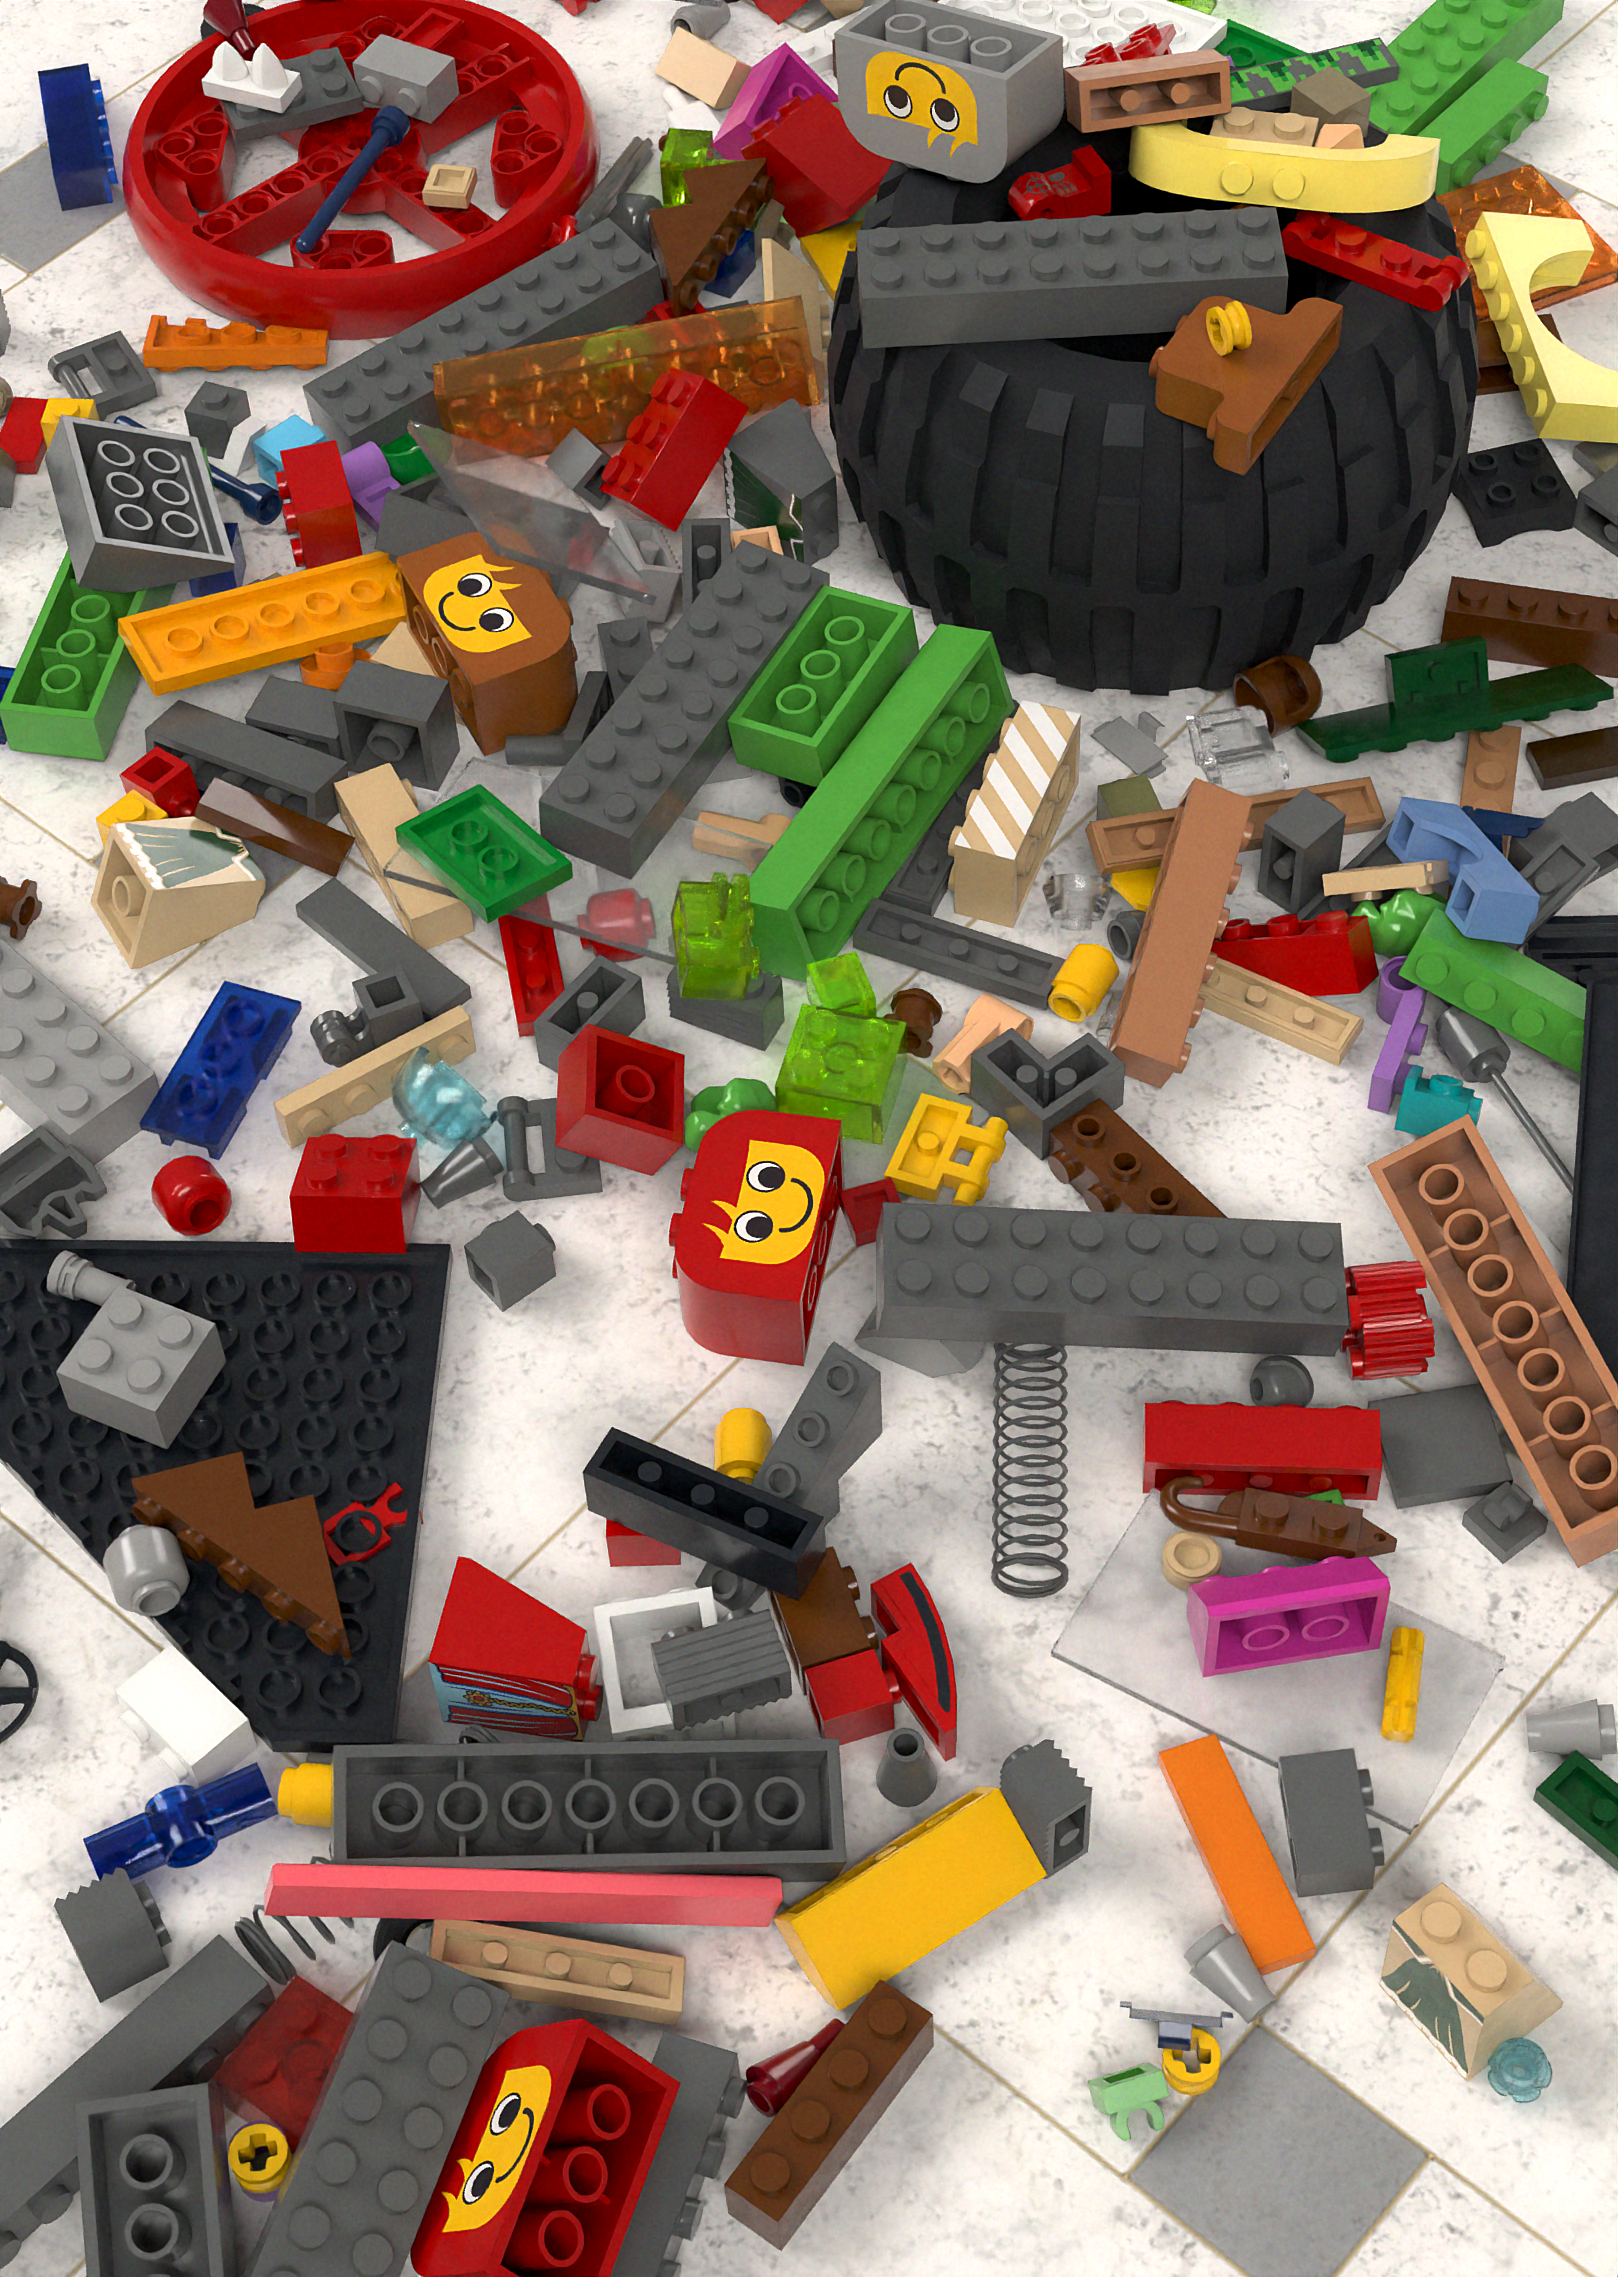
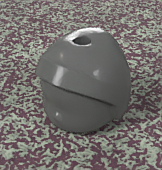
[1250,1355,1314,1408]

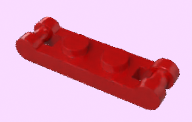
[1281,209,1469,312]

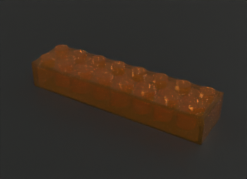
[433,295,821,472]

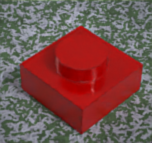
[839,1177,902,1247]

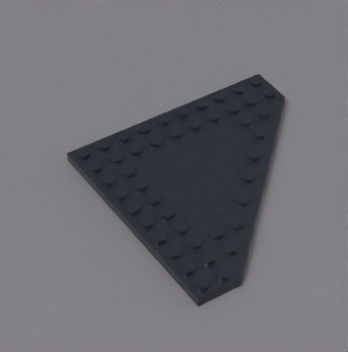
[0,1239,453,1753]

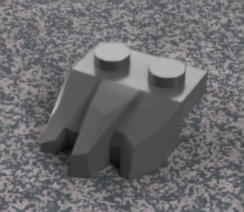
[0,1125,107,1239]

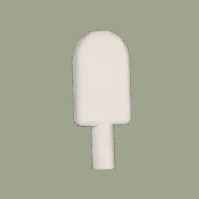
[663,86,722,156]

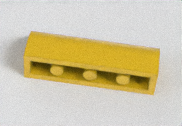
[773,1786,1047,2011]

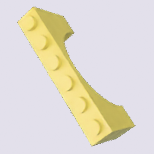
[1465,211,1618,443]

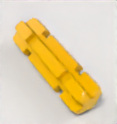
[1381,1626,1425,1743]

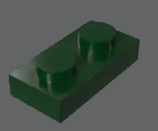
[1533,1750,1618,1871]

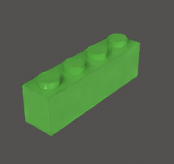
[1417,57,1549,200]
[1398,907,1587,1074]

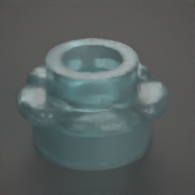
[1487,2038,1552,2103]

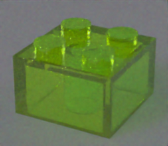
[775,1004,908,1145]

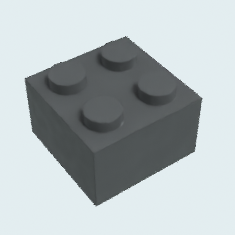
[333,659,460,792]

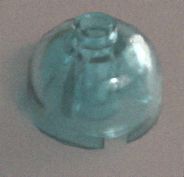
[392,1046,500,1151]

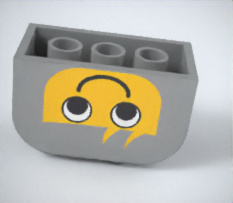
[834,0,1064,183]

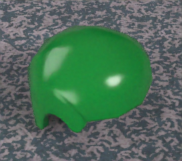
[380,427,450,485]

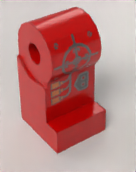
[1008,145,1111,221]

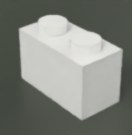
[114,1644,258,1795]

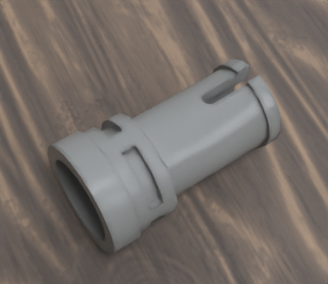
[47,1250,137,1306]

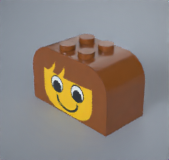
[396,531,579,757]

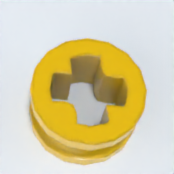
[1206,301,1252,356]
[1161,2027,1221,2096]
[228,2124,292,2193]

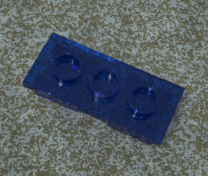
[139,981,302,1160]

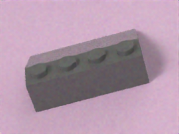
[45,414,236,593]
[374,472,610,600]

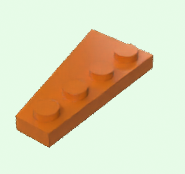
[142,315,330,372]

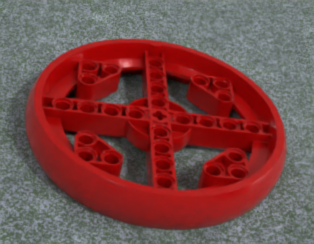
[122,0,601,340]

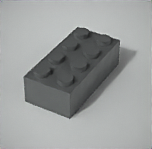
[74,2083,238,2277]

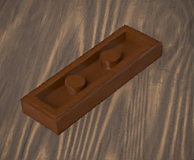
[194,777,356,877]

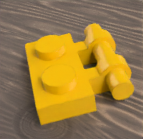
[884,1093,1008,1206]

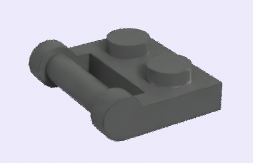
[48,330,158,421]
[497,1096,603,1202]

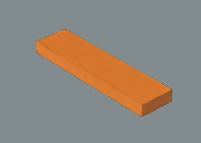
[1158,1733,1316,1976]

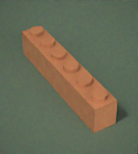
[1107,778,1255,1089]

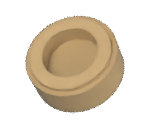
[1161,1530,1222,1591]

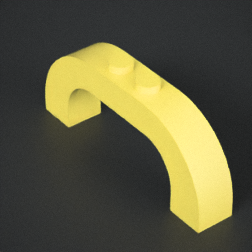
[1128,119,1441,213]

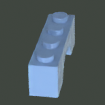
[1386,796,1540,944]

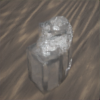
[1186,705,1289,796]

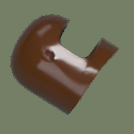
[1233,654,1323,740]

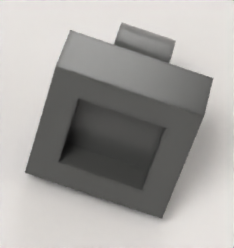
[1462,1481,1548,1564]

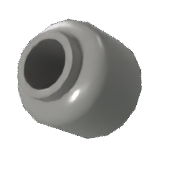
[103,1525,190,1617]

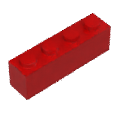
[1142,1400,1382,1501]

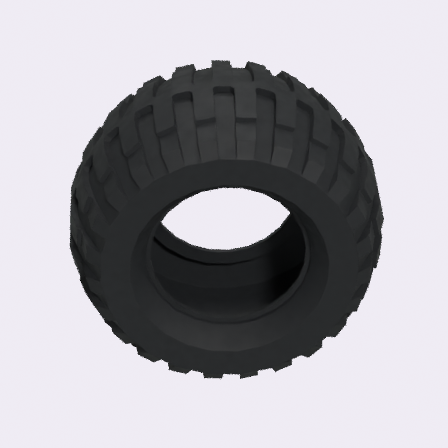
[827,65,1478,696]

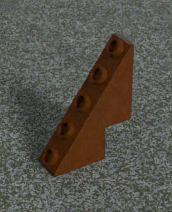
[649,157,775,322]
[131,1451,352,1659]

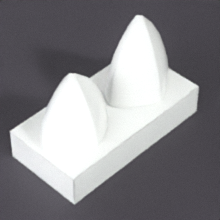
[202,41,302,113]

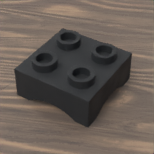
[1452,438,1578,548]

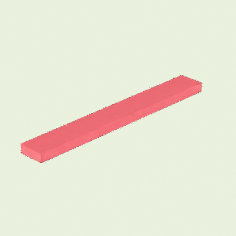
[264,1863,783,1927]

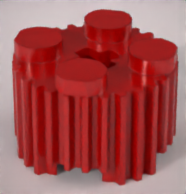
[1339,1261,1435,1381]

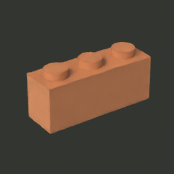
[1064,49,1232,133]

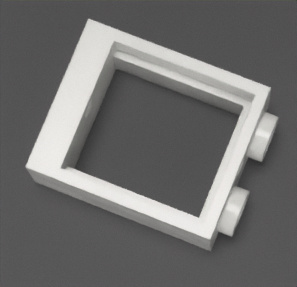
[593,1587,737,1741]

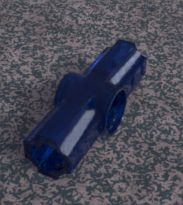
[83,1762,278,1881]

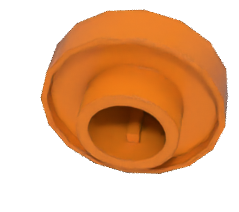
[299,642,372,692]

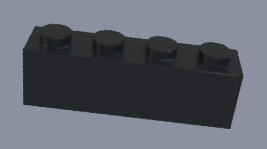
[582,1427,826,1602]

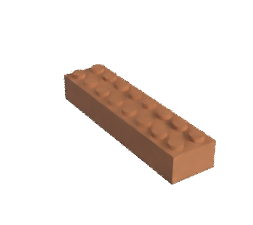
[1367,1114,1618,1568]

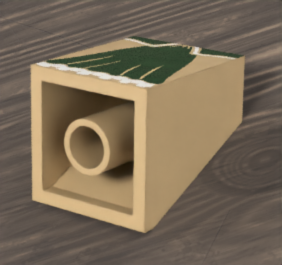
[90,816,266,969]
[1379,1882,1563,2082]

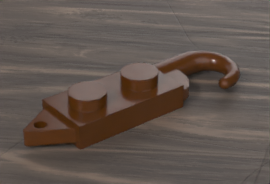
[1159,1475,1397,1561]

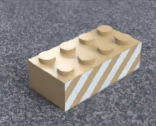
[948,699,1081,928]

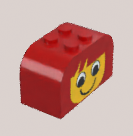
[669,1110,845,1366]
[410,2018,681,2277]

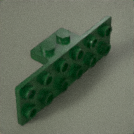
[1295,635,1614,763]

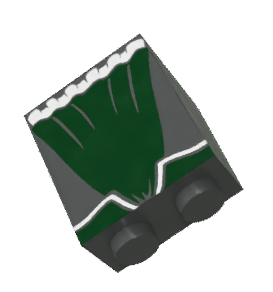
[722,398,839,566]

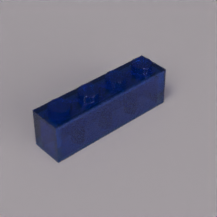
[37,63,118,211]

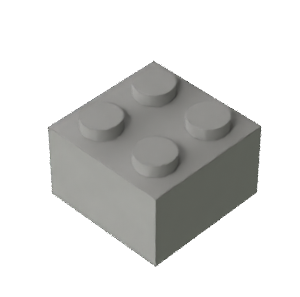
[56,1285,226,1449]

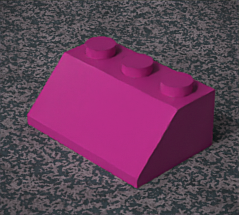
[711,42,839,163]
[1186,1556,1391,1677]

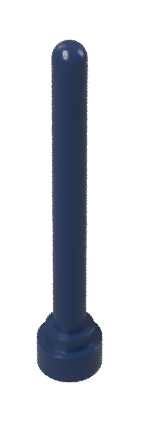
[295,105,411,254]
[114,415,283,525]

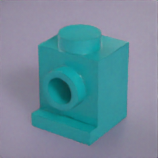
[1394,1064,1483,1137]

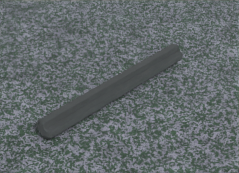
[574,136,654,233]

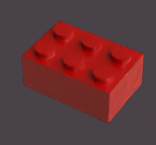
[598,367,750,532]

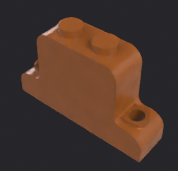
[1149,296,1343,476]

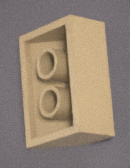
[762,238,831,399]

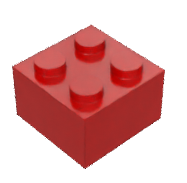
[275,440,362,570]
[555,1024,685,1176]
[289,1134,422,1254]

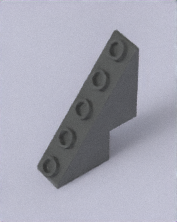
[695,1342,883,1612]

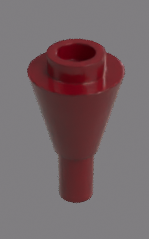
[203,0,257,61]
[746,2018,845,2118]

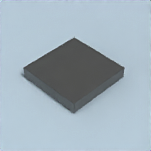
[1367,1383,1514,1509]

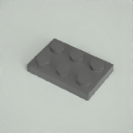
[217,47,364,144]

